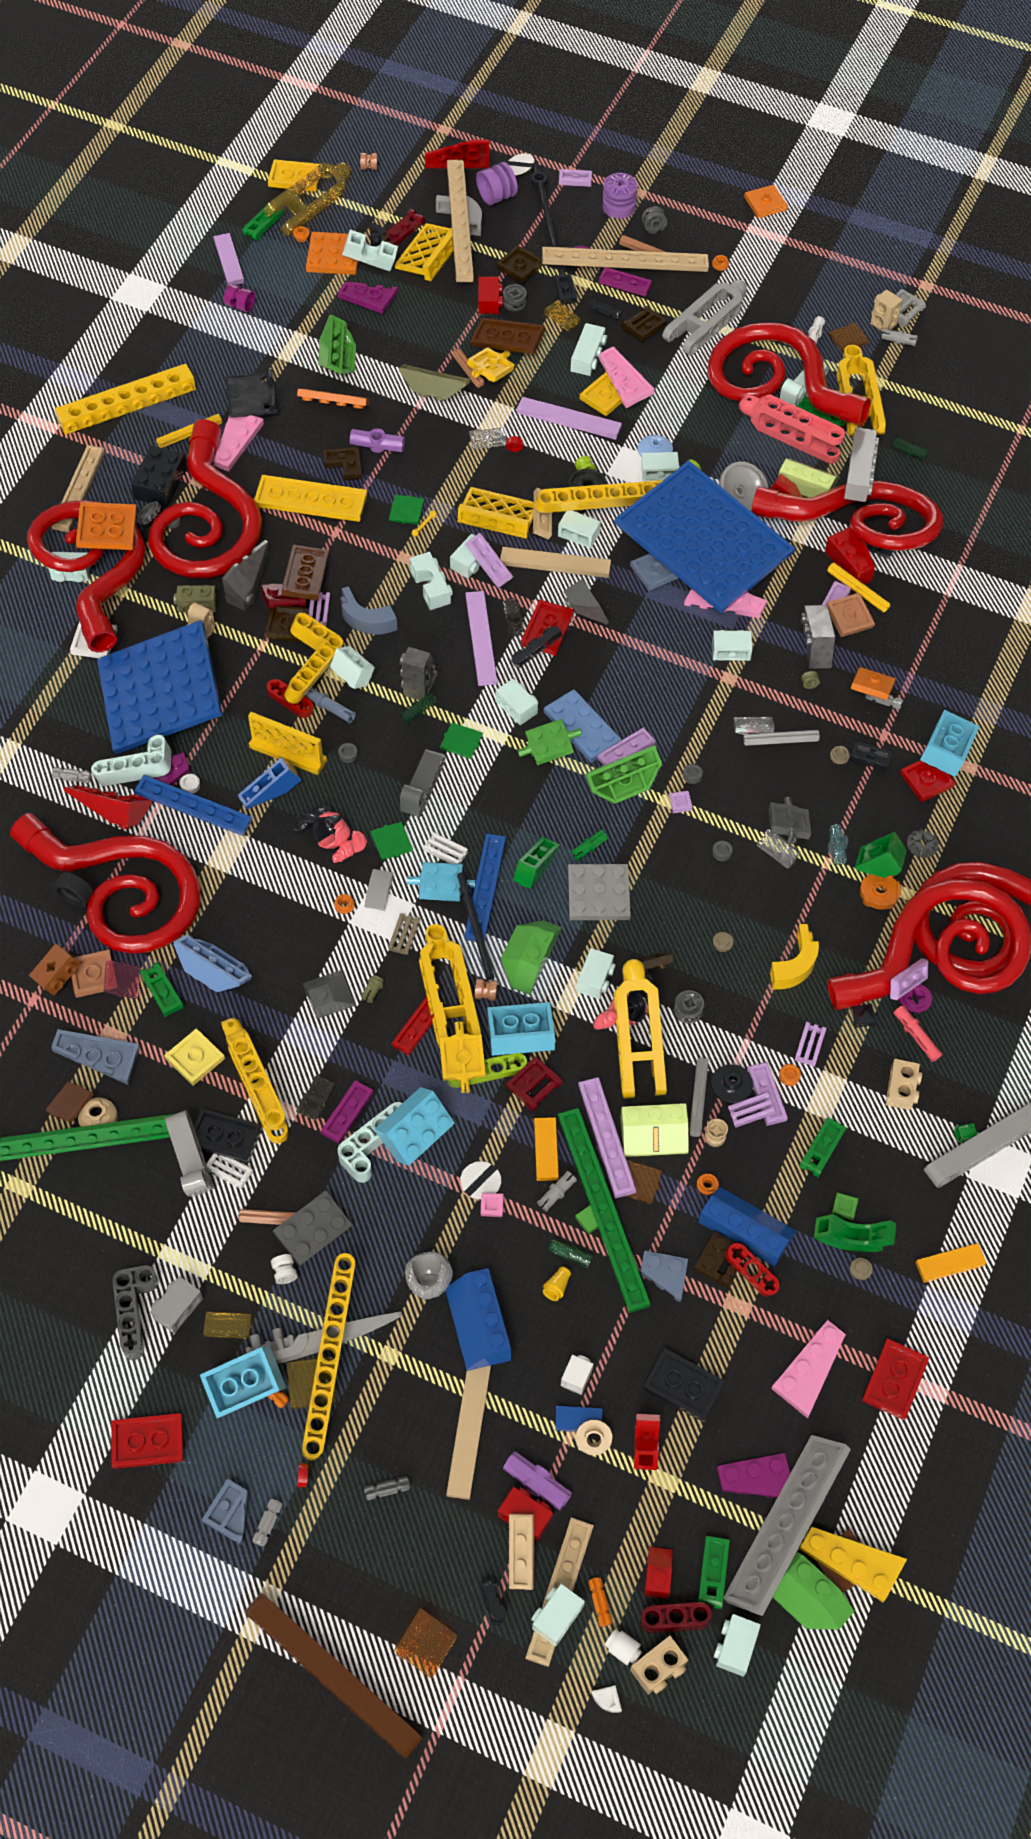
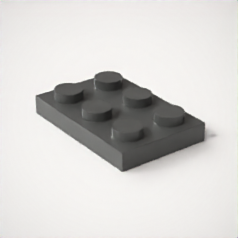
[272,1191,353,1267]

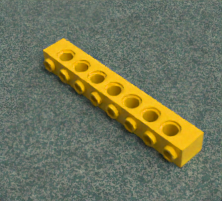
[54,364,196,435]

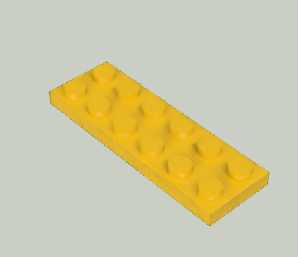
[254,475,368,522]

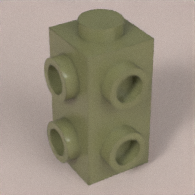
[173,585,217,613]

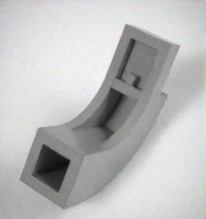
[436,195,482,236]

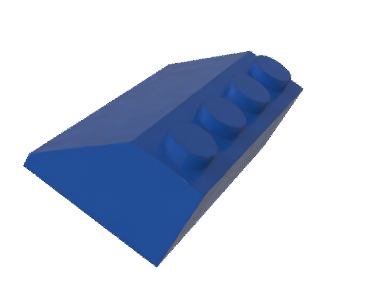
[698,1187,796,1267]
[445,1268,511,1371]

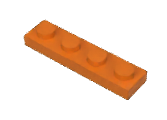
[297,389,370,409]

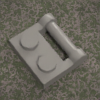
[896,289,926,327]

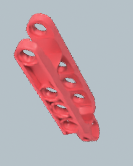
[739,394,845,464]

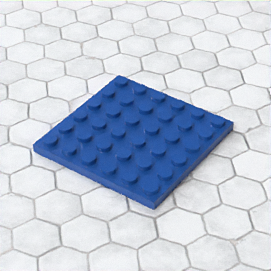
[97,620,223,754]

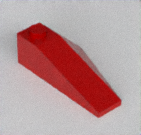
[425,140,489,168]
[64,785,152,829]

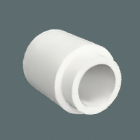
[604,1629,642,1665]

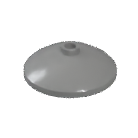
[719,462,768,511]

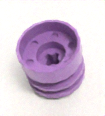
[476,162,518,205]
[602,173,638,219]

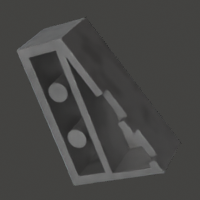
[801,605,835,669]
[400,647,438,702]

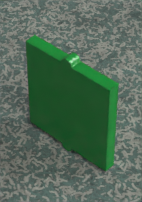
[389,494,424,525]
[440,723,483,759]
[371,822,413,861]

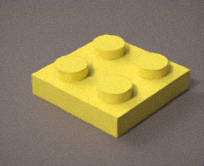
[164,1029,225,1086]

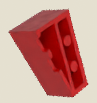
[825,526,875,585]

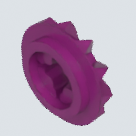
[898,984,932,1014]

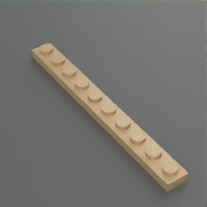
[447,160,473,282]
[542,247,709,272]

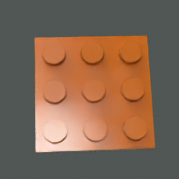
[306,232,358,275]
[76,502,137,550]

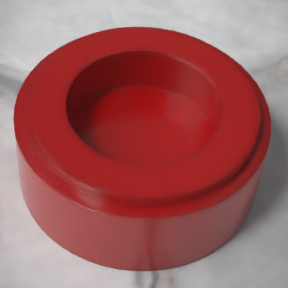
[506,436,523,452]
[297,1463,308,1488]

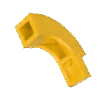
[770,924,819,990]

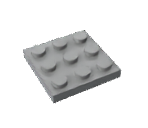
[568,864,630,920]

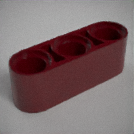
[640,1602,712,1633]

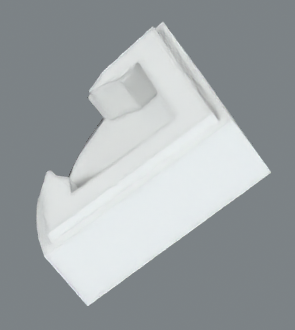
[591,1686,622,1713]

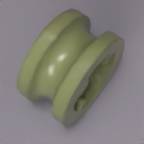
[801,671,820,689]

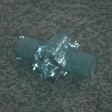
[828,824,848,865]

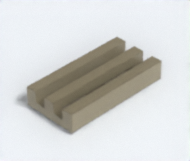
[388,913,420,955]

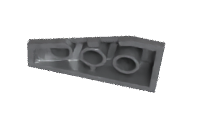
[222,540,270,611]

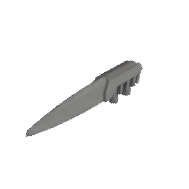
[245,1312,402,1364]

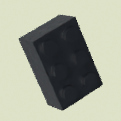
[131,446,187,507]

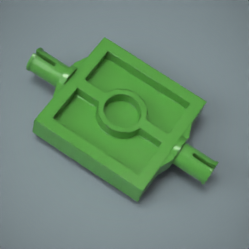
[518,719,582,766]

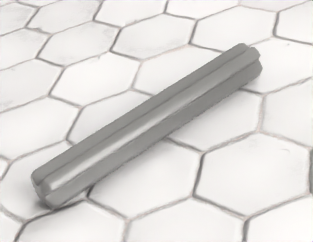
[743,730,820,745]
[689,1058,709,1137]

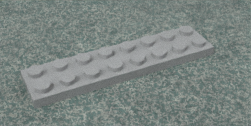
[723,1435,851,1616]

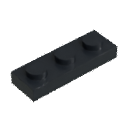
[511,625,562,670]

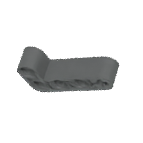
[400,749,446,817]
[113,1266,158,1360]

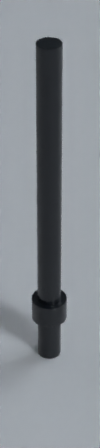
[457,872,495,980]

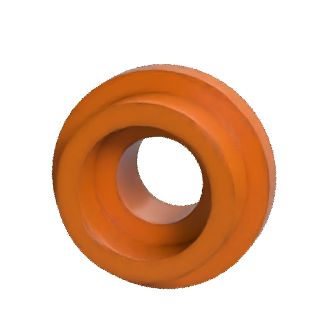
[293,226,310,242]
[712,255,729,271]
[334,894,354,914]
[697,1174,719,1195]

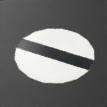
[507,153,534,175]
[460,1162,501,1199]

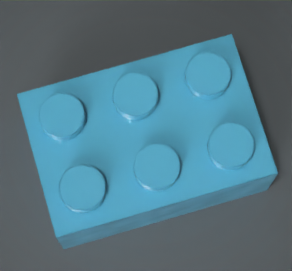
[920,710,979,777]
[487,1002,555,1055]
[374,1087,455,1166]
[200,1345,287,1418]

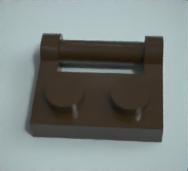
[621,306,667,342]
[693,1231,750,1288]

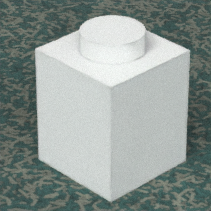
[561,1355,593,1395]

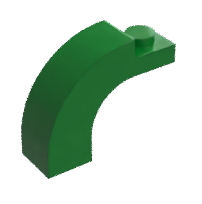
[814,1214,896,1252]

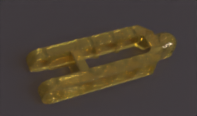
[263,162,351,237]

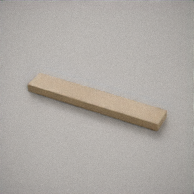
[52,445,105,532]
[500,547,611,578]
[446,1365,491,1500]
[526,1518,594,1667]

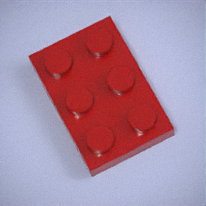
[521,599,574,656]
[862,1338,930,1421]
[111,1413,184,1469]

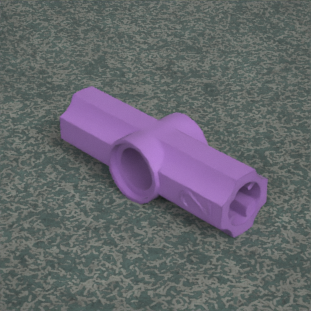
[350,429,405,453]
[503,1452,572,1511]

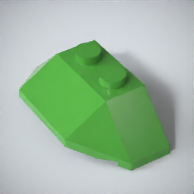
[318,314,356,374]
[585,745,662,804]
[501,920,562,995]
[773,1552,855,1630]

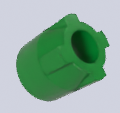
[954,1123,977,1143]

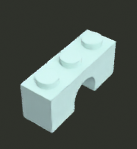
[342,230,398,271]
[409,552,453,610]

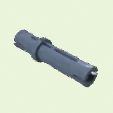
[305,688,356,723]

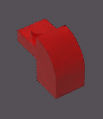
[633,1414,660,1470]

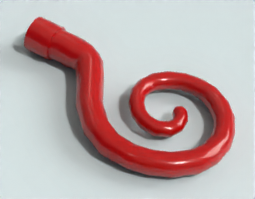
[707,322,871,426]
[148,419,263,579]
[751,481,944,551]
[27,500,146,653]
[10,813,201,954]
[914,862,1031,978]
[827,879,1031,1011]

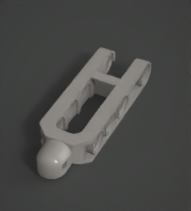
[662,280,747,356]

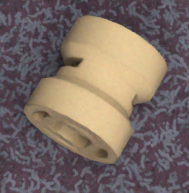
[705,1119,728,1147]

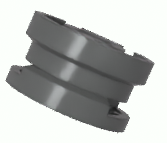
[642,206,667,234]
[503,284,527,311]
[674,990,704,1024]

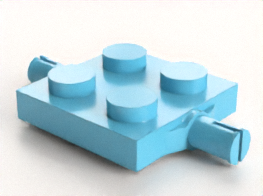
[407,862,475,901]

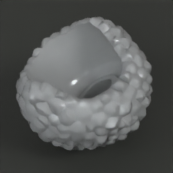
[405,1252,453,1300]

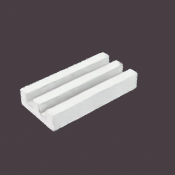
[423,832,468,864]
[206,1154,253,1190]

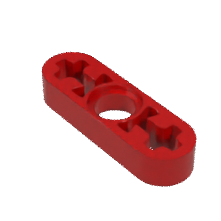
[267,679,313,718]
[725,1243,779,1296]

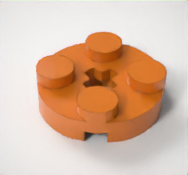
[860,874,901,909]

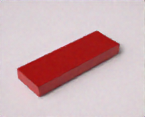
[392,996,444,1056]

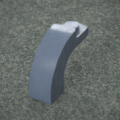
[340,586,397,635]

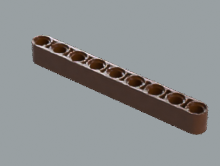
[244,1593,423,1759]

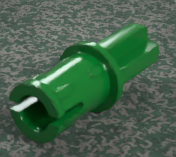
[570,830,608,861]

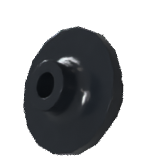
[711,1064,753,1104]

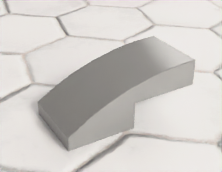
[364,869,393,911]

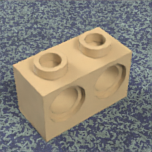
[870,289,902,332]
[885,1059,922,1110]
[630,1636,688,1695]

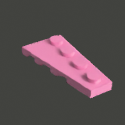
[599,347,654,408]
[213,415,264,471]
[684,589,767,618]
[772,1320,846,1418]

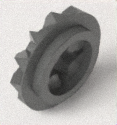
[136,501,161,526]
[907,828,939,858]

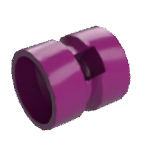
[224,284,255,313]

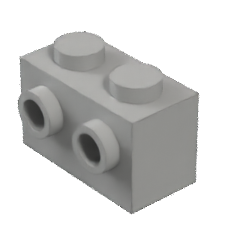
[150,1276,203,1334]

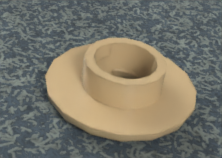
[576,1420,612,1455]

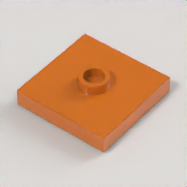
[744,185,788,218]
[851,667,896,700]

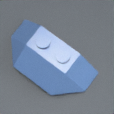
[173,935,252,992]

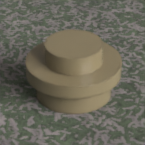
[830,746,850,764]
[713,932,733,952]
[850,1258,873,1280]

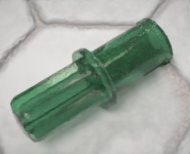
[893,438,928,461]
[400,693,436,723]
[548,1239,593,1268]

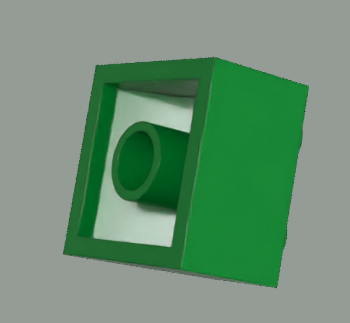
[855,832,907,878]

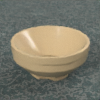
[78,1097,118,1127]

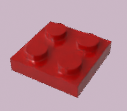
[900,760,955,802]

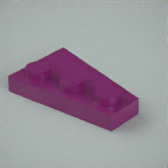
[337,282,398,314]
[716,1453,790,1498]

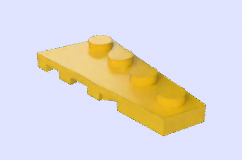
[799,1527,907,1602]

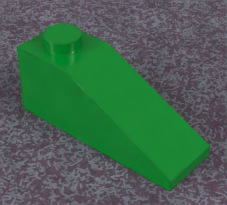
[513,836,560,889]

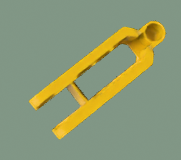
[836,345,886,436]
[419,924,481,1048]
[614,959,666,1098]
[221,1018,289,1144]

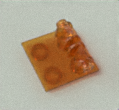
[394,1608,458,1679]

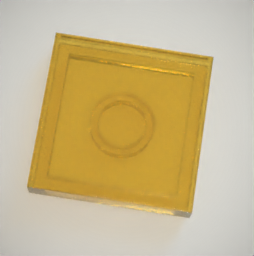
[287,1357,337,1410]

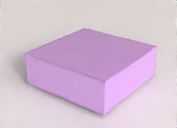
[669,791,692,813]

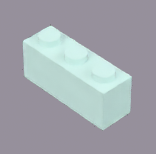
[571,323,607,376]

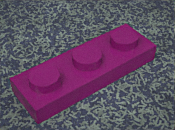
[599,267,652,297]
[321,1080,374,1144]

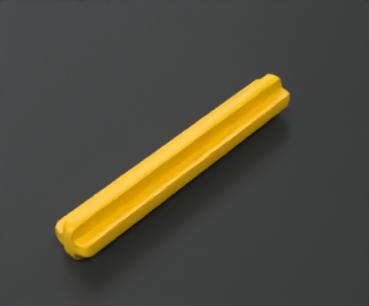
[156,414,222,448]
[827,563,890,612]

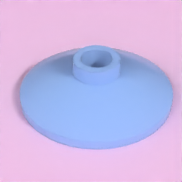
[638,435,673,457]

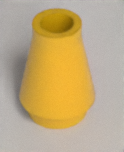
[543,1267,571,1301]

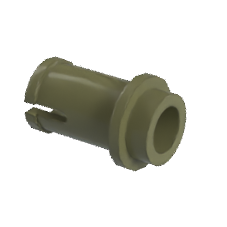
[361,975,384,1003]

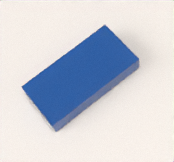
[555,1406,602,1432]

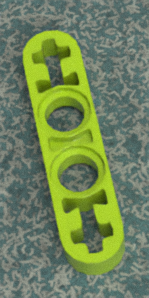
[447,1053,527,1088]

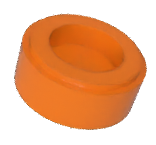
[779,1064,801,1086]

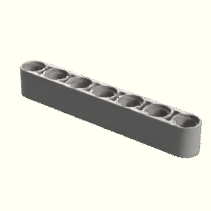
[924,1103,1031,1188]

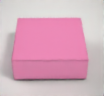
[481,1193,503,1217]

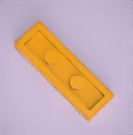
[534,1118,559,1181]
[916,1243,987,1283]

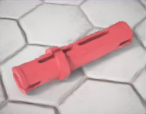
[894,1005,943,1062]

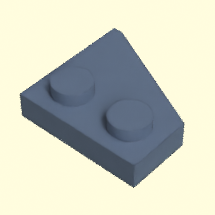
[640,1250,688,1302]
[202,1479,248,1545]

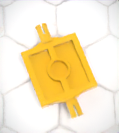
[467,347,515,382]
[439,1022,486,1093]

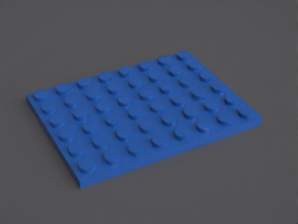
[614,460,796,613]

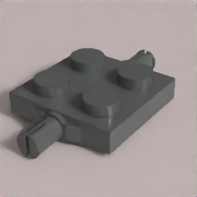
[768,797,811,844]

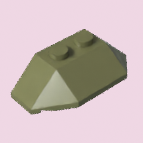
[399,364,470,401]

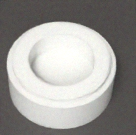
[180,774,200,794]

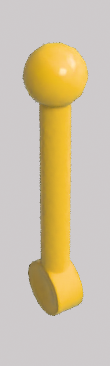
[412,511,436,537]

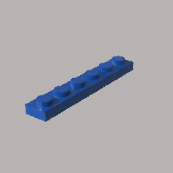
[135,775,252,836]
[464,834,506,942]

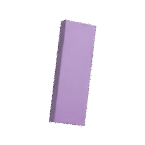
[465,533,513,588]
[597,727,655,765]
[890,958,928,1000]
[747,1062,788,1126]

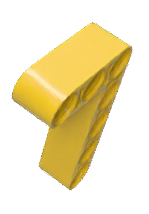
[284,613,343,704]

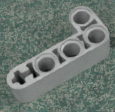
[165,1110,213,1197]

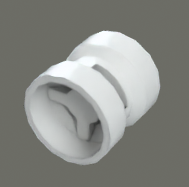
[271,1254,297,1284]

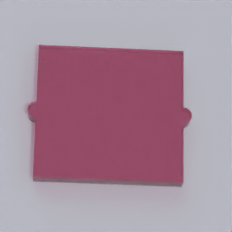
[103,960,140,999]

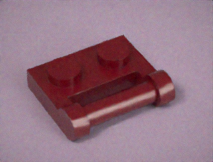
[261,584,306,609]
[506,1056,563,1111]

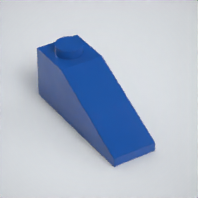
[238,757,302,809]

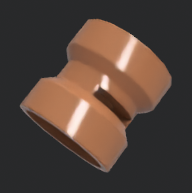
[360,153,378,170]
[475,979,498,1001]

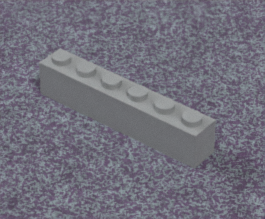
[844,427,879,502]

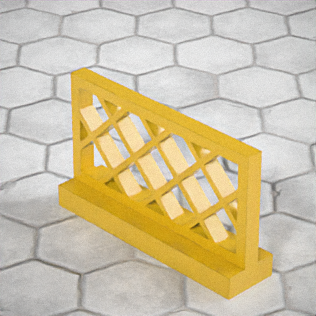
[395,223,454,281]
[458,487,534,539]
[248,712,327,775]

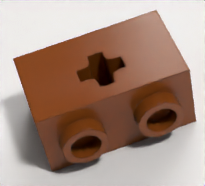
[29,944,81,996]

